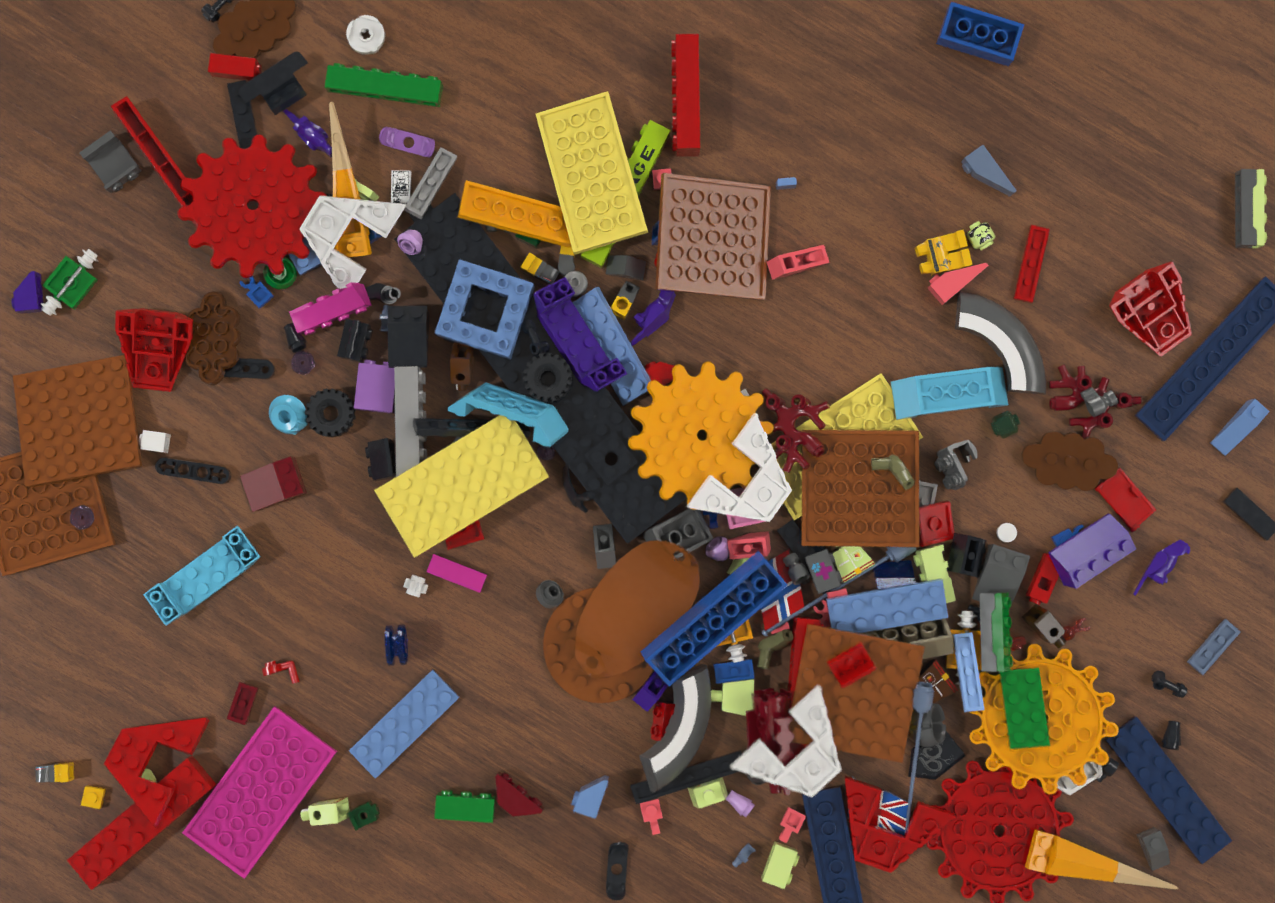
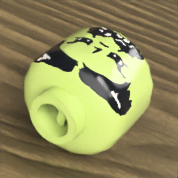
[967,221,995,251]

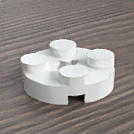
[346,15,385,55]

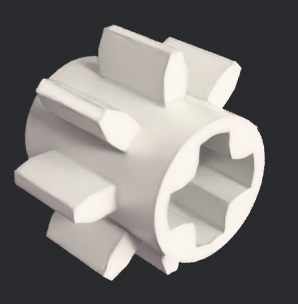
[403,575,428,597]

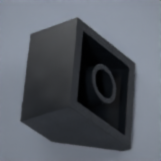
[365,438,396,481]

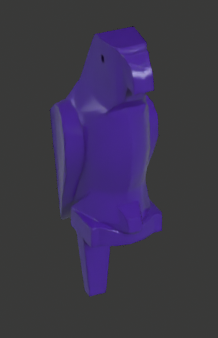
[283,109,332,158]
[630,290,676,346]
[1133,540,1190,596]

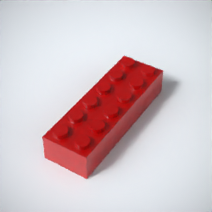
[671,34,700,157]

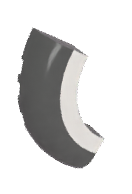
[955,291,1046,395]
[639,664,712,792]

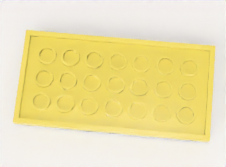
[536,91,648,255]
[771,373,923,520]
[374,415,549,558]

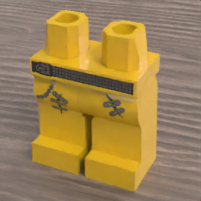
[915,229,973,276]

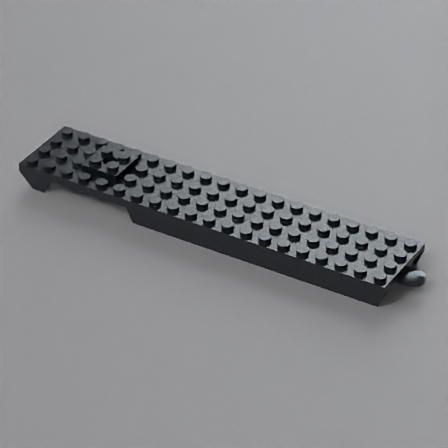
[394,193,687,544]

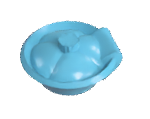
[269,395,308,435]

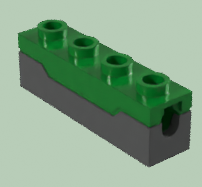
[979,593,1013,672]

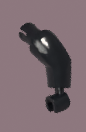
[365,283,401,304]

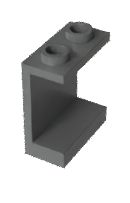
[80,131,142,193]

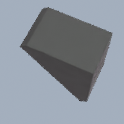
[606,255,646,281]

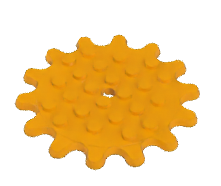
[628,361,773,510]
[969,644,1119,794]

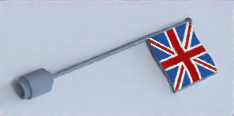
[847,682,934,835]

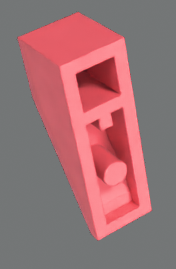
[767,245,830,280]
[928,263,989,305]

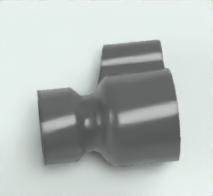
[1080,387,1118,417]
[783,553,811,585]

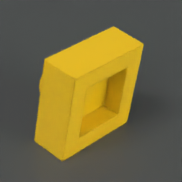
[81,785,106,809]

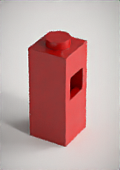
[208,53,262,81]
[1025,553,1059,605]

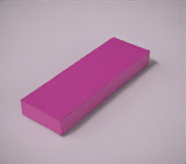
[427,554,487,593]

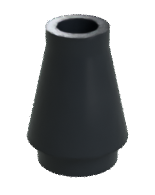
[284,323,307,353]
[1162,721,1181,750]

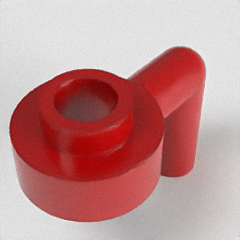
[262,660,300,684]

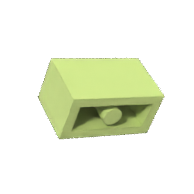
[761,841,799,889]

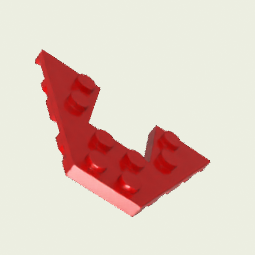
[104,718,209,827]
[844,776,956,873]

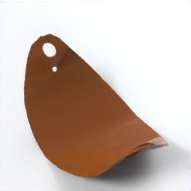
[575,540,700,678]

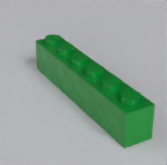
[325,63,443,107]

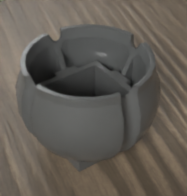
[907,703,946,747]

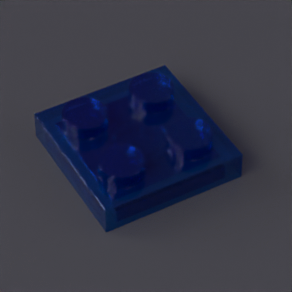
[873,560,916,590]

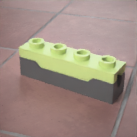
[1235,169,1267,248]

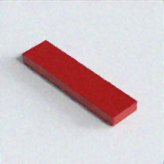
[1013,225,1050,303]

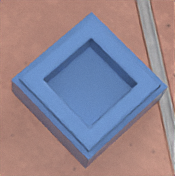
[776,177,797,190]

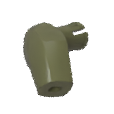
[871,454,915,490]
[757,629,793,669]

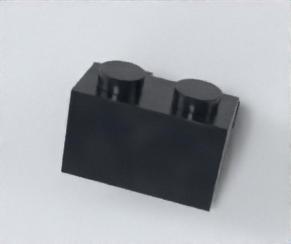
[337,319,373,363]
[947,533,987,578]

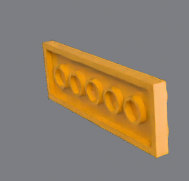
[458,180,571,248]

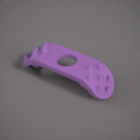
[379,127,435,157]

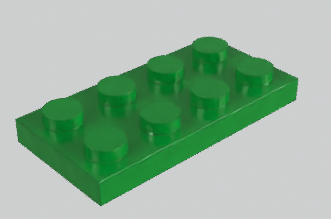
[999,668,1050,750]

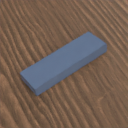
[1187,619,1240,675]

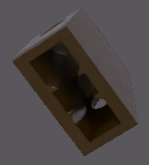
[1022,604,1066,648]

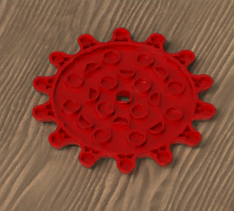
[177,134,327,279]
[926,760,1074,903]

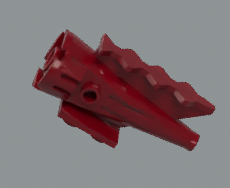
[746,688,795,796]

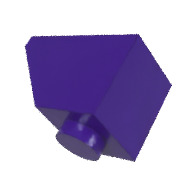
[12,271,44,314]
[632,671,668,712]

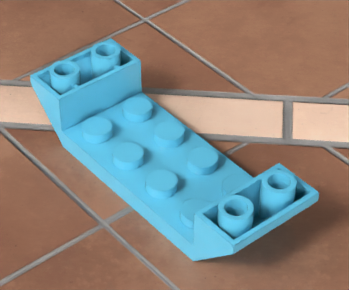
[891,367,1008,420]
[448,382,568,447]
[143,526,261,626]

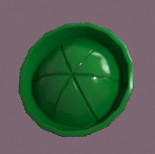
[263,257,297,289]

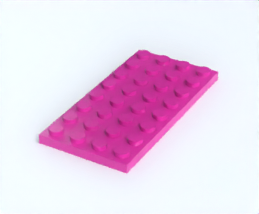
[182,706,337,879]

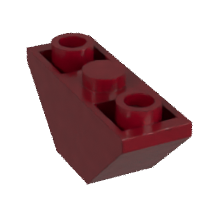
[495,772,544,817]

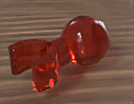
[1062,618,1090,641]

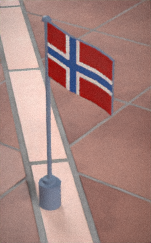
[761,547,917,636]

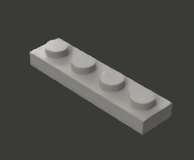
[404,147,457,219]

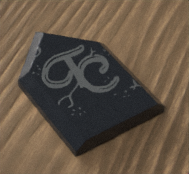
[908,731,966,780]

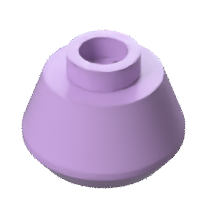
[397,230,423,255]
[706,536,729,561]

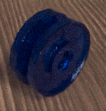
[385,624,408,666]

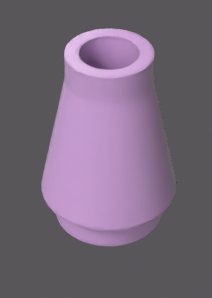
[726,790,755,817]

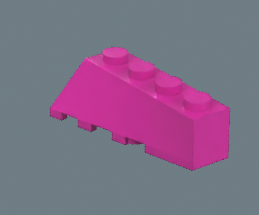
[289,282,372,336]

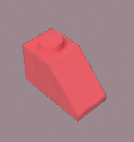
[727,531,771,559]

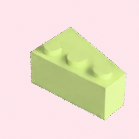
[913,545,956,603]

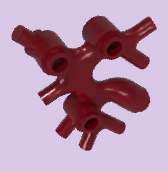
[1049,364,1141,439]
[762,388,830,473]

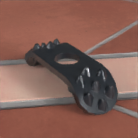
[606,842,629,901]

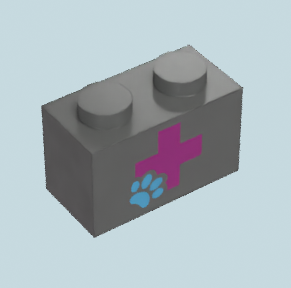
[805,549,842,594]

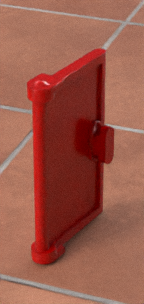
[1094,468,1156,532]

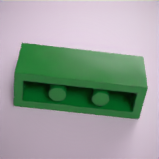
[434,790,496,823]

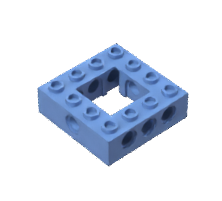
[435,259,535,360]

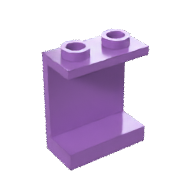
[354,360,395,414]

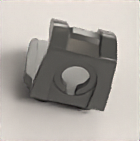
[934,440,978,490]

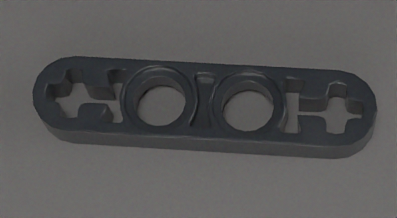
[155,458,231,484]

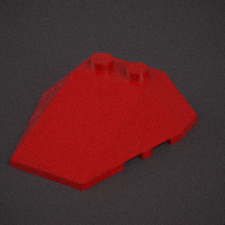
[1109,262,1192,357]
[115,308,193,392]

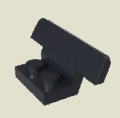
[238,51,308,115]

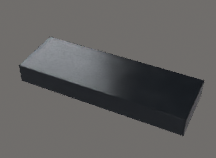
[1223,488,1275,541]

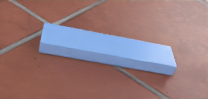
[952,632,985,712]

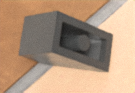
[593,524,616,569]
[1136,827,1170,871]

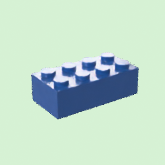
[936,2,1024,67]

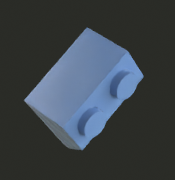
[571,775,609,819]

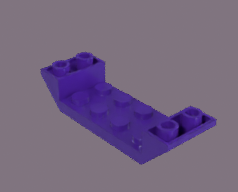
[534,277,628,392]

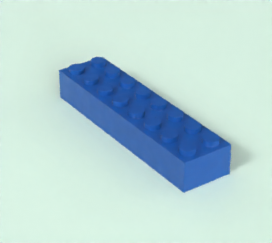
[640,551,788,686]

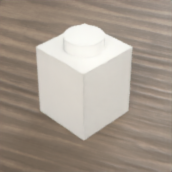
[139,430,171,453]

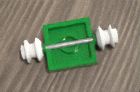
[40,249,99,316]

